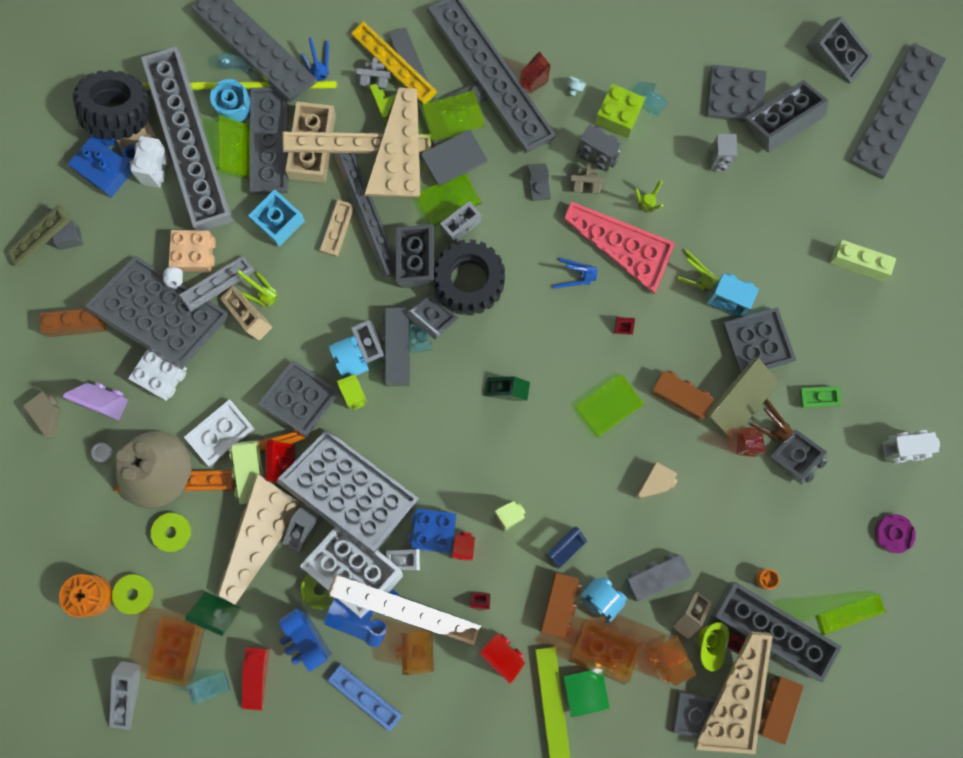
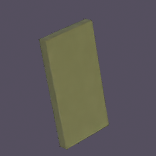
[707,357,780,440]

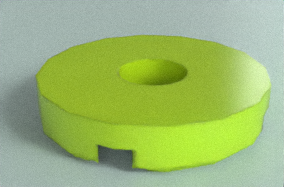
[151,513,192,552]
[112,574,154,615]
[300,574,335,610]

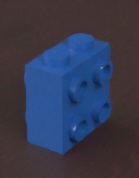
[409,509,456,554]

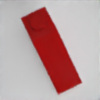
[452,532,475,561]
[242,647,270,711]

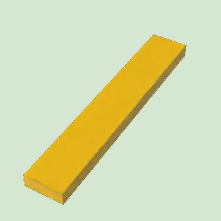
[351,21,437,105]

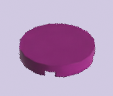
[875,514,916,554]

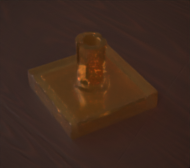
[395,631,434,675]

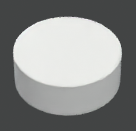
[91,443,113,463]

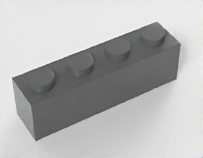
[382,308,410,387]

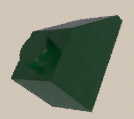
[484,376,530,401]

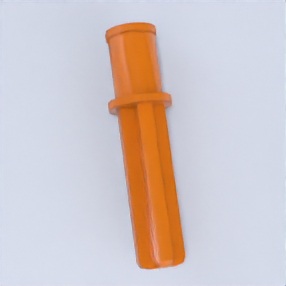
[259,431,306,452]

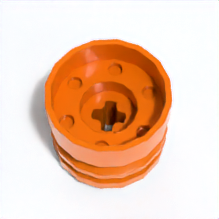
[59,574,112,618]

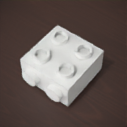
[130,136,170,188]
[128,349,187,401]
[882,430,940,464]

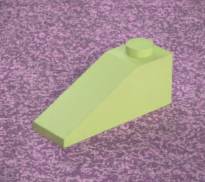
[494,501,526,532]

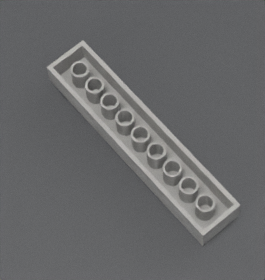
[141,47,234,231]

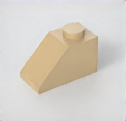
[636,462,678,499]

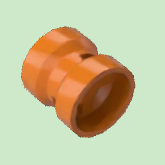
[755,569,780,589]

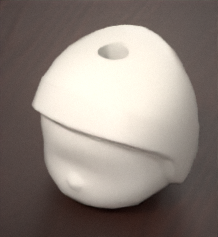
[163,267,183,288]

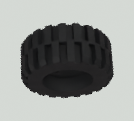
[73,70,149,140]
[433,239,505,316]

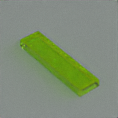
[815,593,886,635]

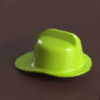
[697,622,730,671]

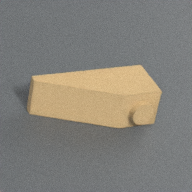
[220,285,272,341]

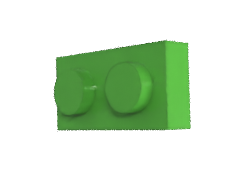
[799,386,842,408]

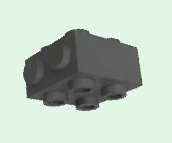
[576,124,622,172]

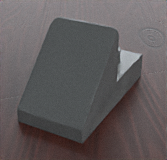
[527,163,551,201]

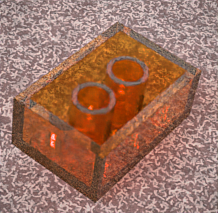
[145,616,205,687]
[568,619,643,685]
[645,634,697,686]

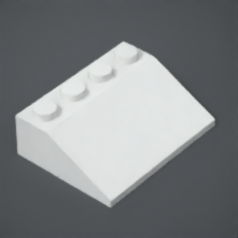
[300,527,403,618]

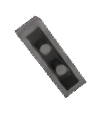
[625,553,692,601]

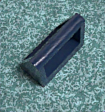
[545,526,587,569]

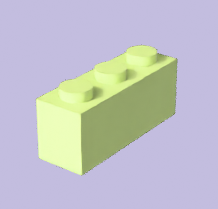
[830,240,896,282]
[229,440,263,504]

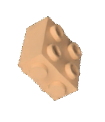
[169,230,216,273]

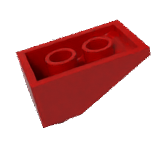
[479,633,525,684]

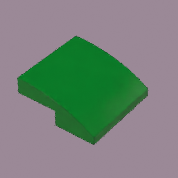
[563,667,610,717]

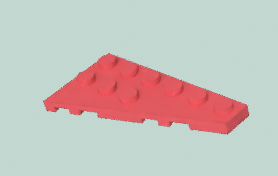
[564,201,675,294]

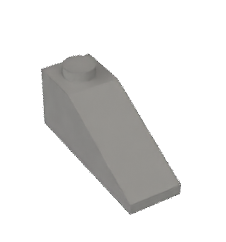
[109,661,141,730]

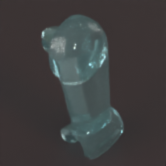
[217,53,252,72]

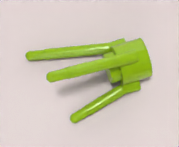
[635,180,663,213]
[677,249,718,291]
[237,270,278,307]

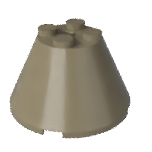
[114,431,192,508]

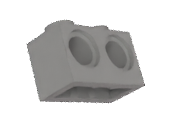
[710,134,737,172]

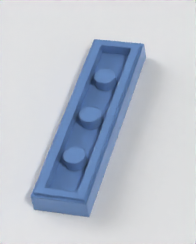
[327,664,403,732]

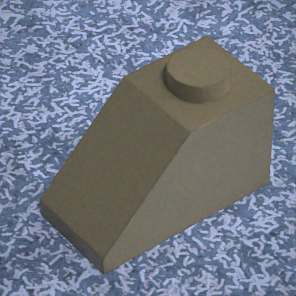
[23,391,61,439]
[672,590,712,639]

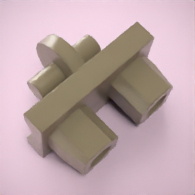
[570,163,605,194]

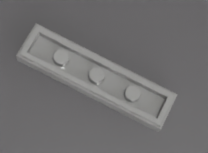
[179,256,254,312]

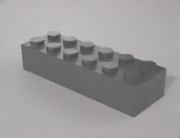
[711,582,842,682]

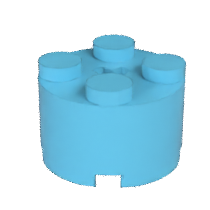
[210,79,250,123]
[329,336,369,379]
[579,577,627,624]

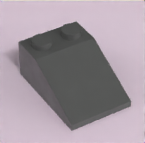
[807,16,873,83]

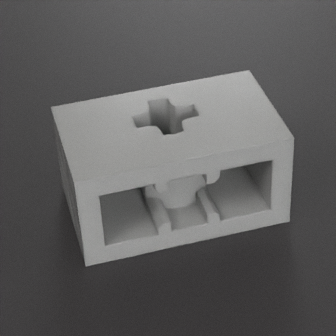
[440,201,481,244]

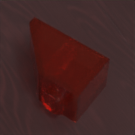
[520,52,551,94]
[736,427,766,457]

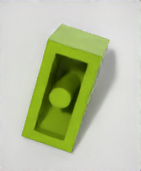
[337,374,367,410]

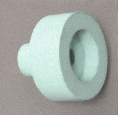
[566,77,586,96]

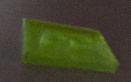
[422,90,485,141]
[215,116,250,179]
[417,173,481,227]
[576,374,645,438]

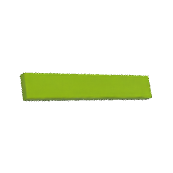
[535,647,570,758]

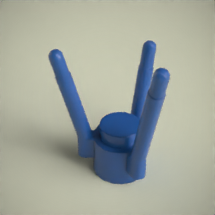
[301,37,329,81]
[552,258,598,289]

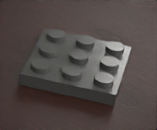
[707,64,767,122]
[723,307,796,374]
[258,360,340,438]

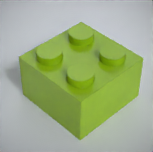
[595,83,646,138]

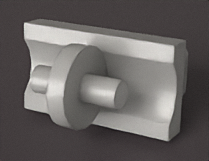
[356,57,392,89]

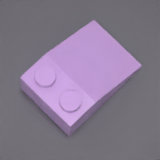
[63,382,128,421]

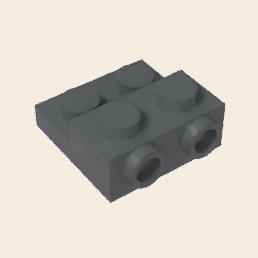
[770,429,828,485]

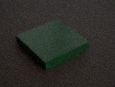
[185,592,241,636]

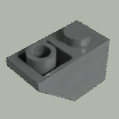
[47,209,83,250]

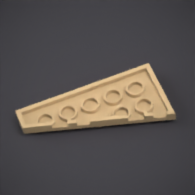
[217,473,302,605]
[694,632,772,754]

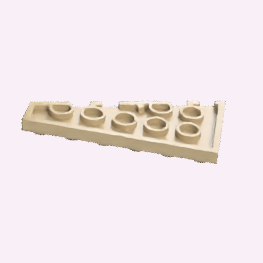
[364,88,420,198]

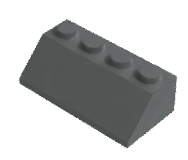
[745,80,828,153]

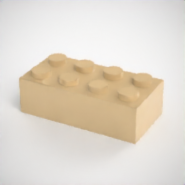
[286,102,336,184]

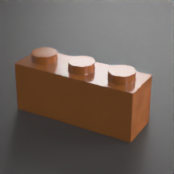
[40,309,106,337]
[650,370,715,421]
[540,573,582,638]
[758,675,804,745]

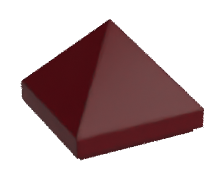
[614,317,635,335]
[470,592,491,611]
[727,632,746,654]

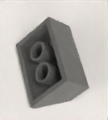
[396,224,434,288]

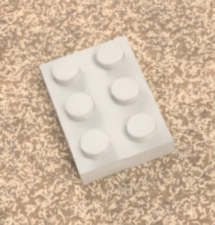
[184,399,255,467]

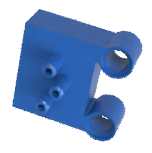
[68,135,135,198]
[324,590,399,647]
[278,609,333,672]

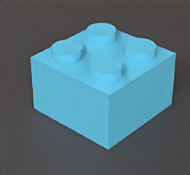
[248,189,305,247]
[707,273,759,318]

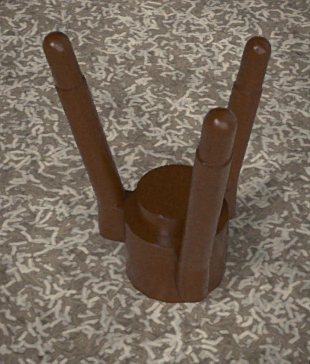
[751,399,794,442]

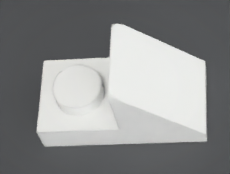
[386,549,420,570]

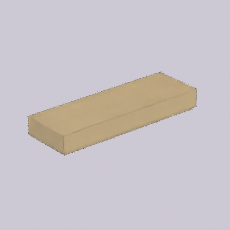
[319,199,355,257]

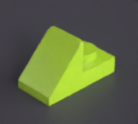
[370,83,396,125]

